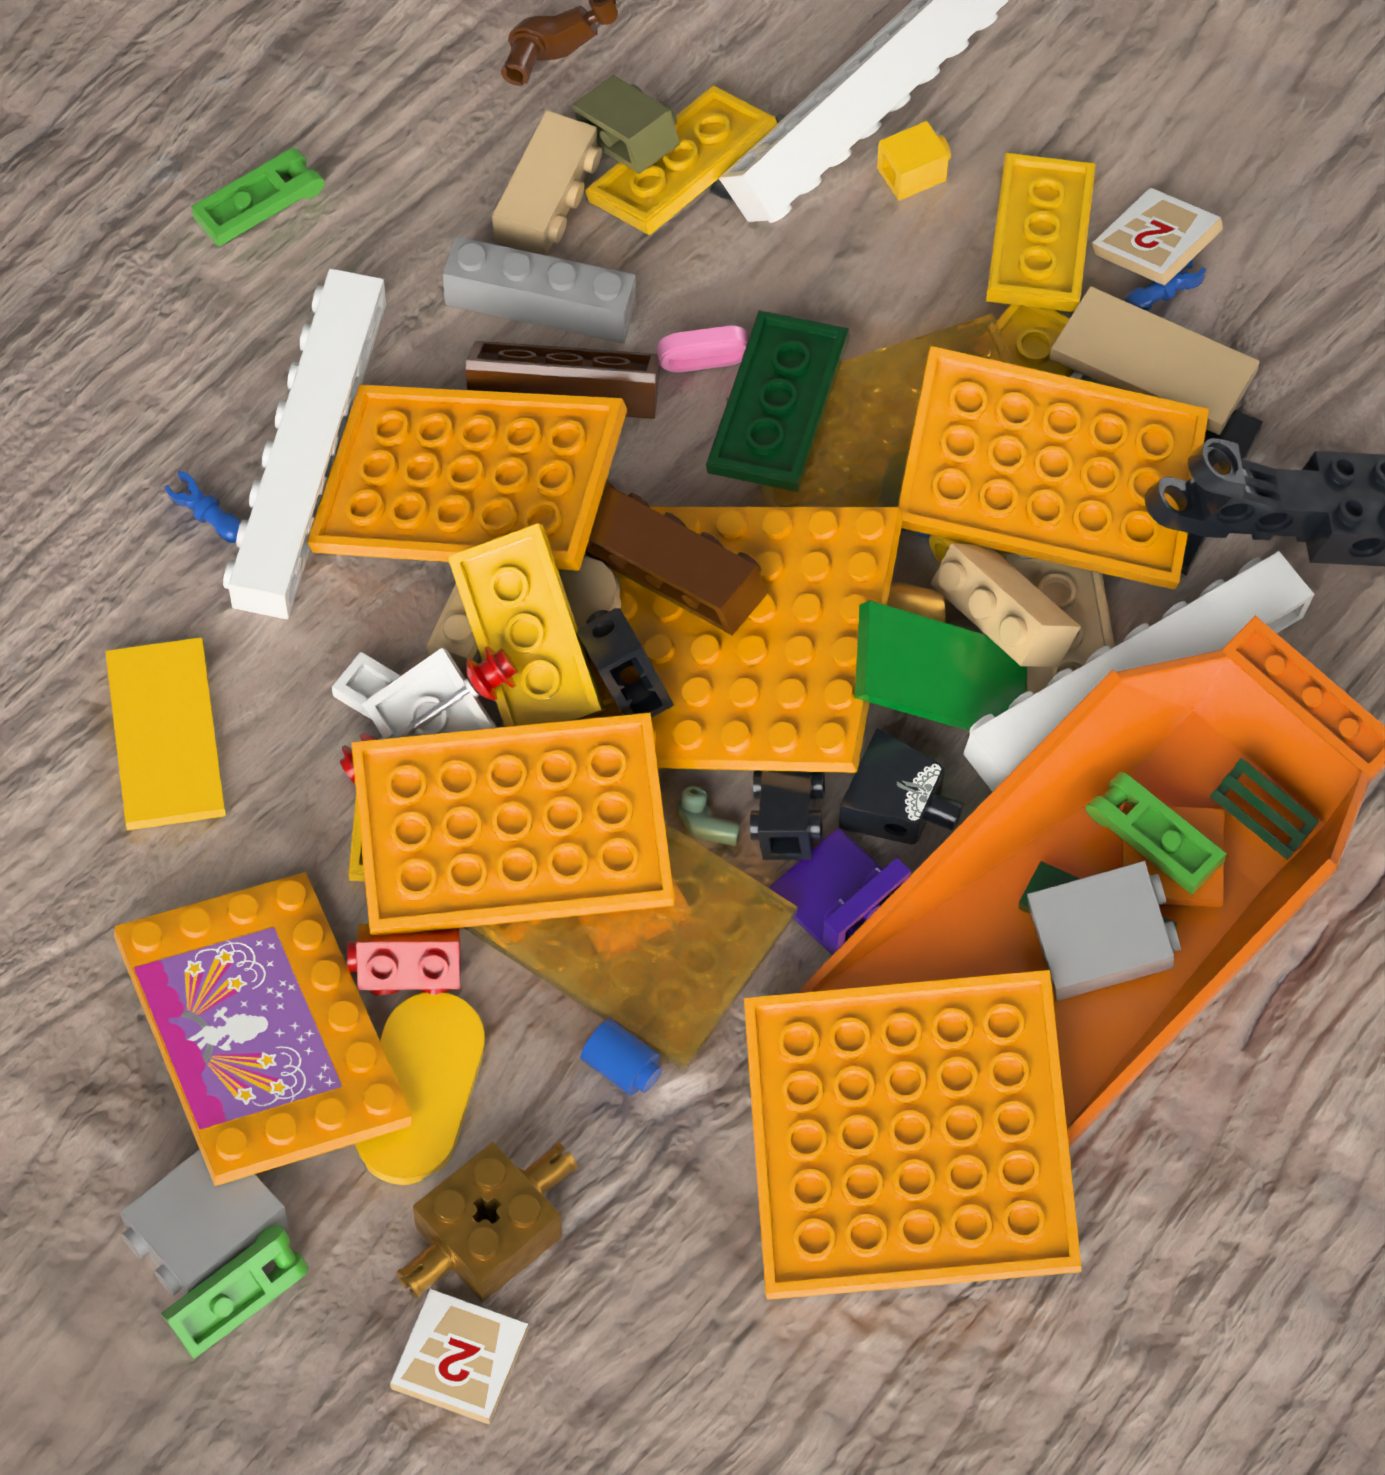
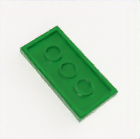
[855,600,1027,731]

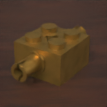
[396,1142,578,1303]

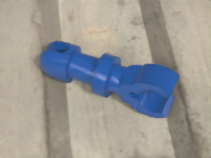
[1125,258,1206,311]
[165,471,241,543]

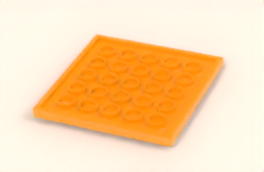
[580,507,903,773]
[744,970,1081,1300]

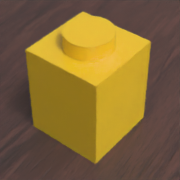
[877,121,951,201]

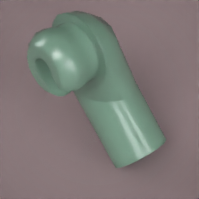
[677,786,741,846]

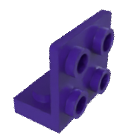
[768,829,911,955]

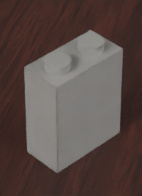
[1027,861,1181,1001]
[120,1149,289,1296]

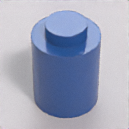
[580,1018,662,1096]

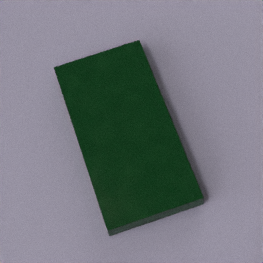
[706,310,850,492]

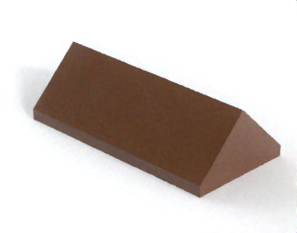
[465,341,660,419]

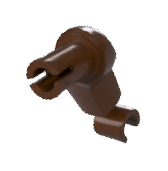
[501,0,618,86]

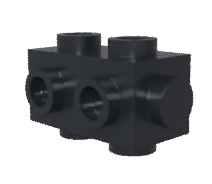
[750,770,825,860]

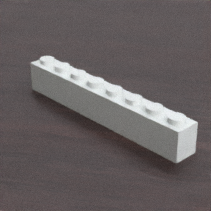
[719,0,1009,223]
[223,268,386,619]
[963,551,1314,792]

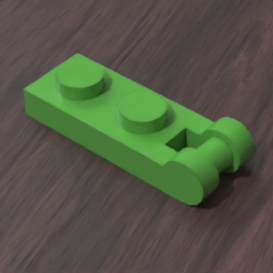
[191,148,325,247]
[1085,772,1227,895]
[161,1225,309,1359]

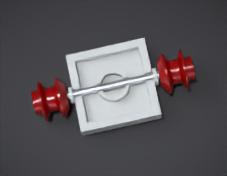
[340,646,518,784]

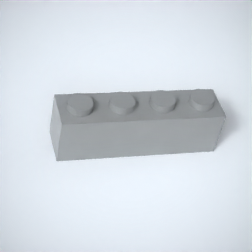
[443,236,636,343]

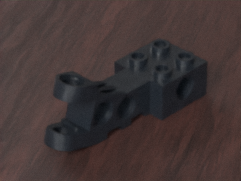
[1145,438,1385,567]

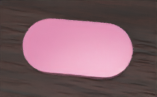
[657,326,749,373]

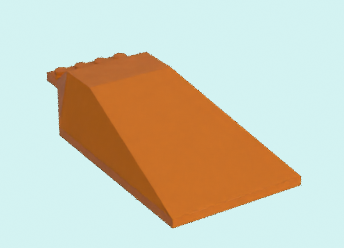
[798,615,1385,1148]

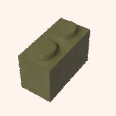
[572,75,680,174]

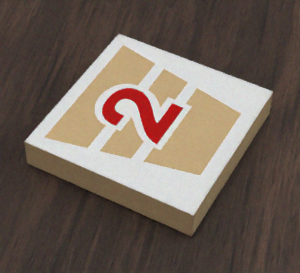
[1092,187,1223,286]
[390,1289,528,1425]

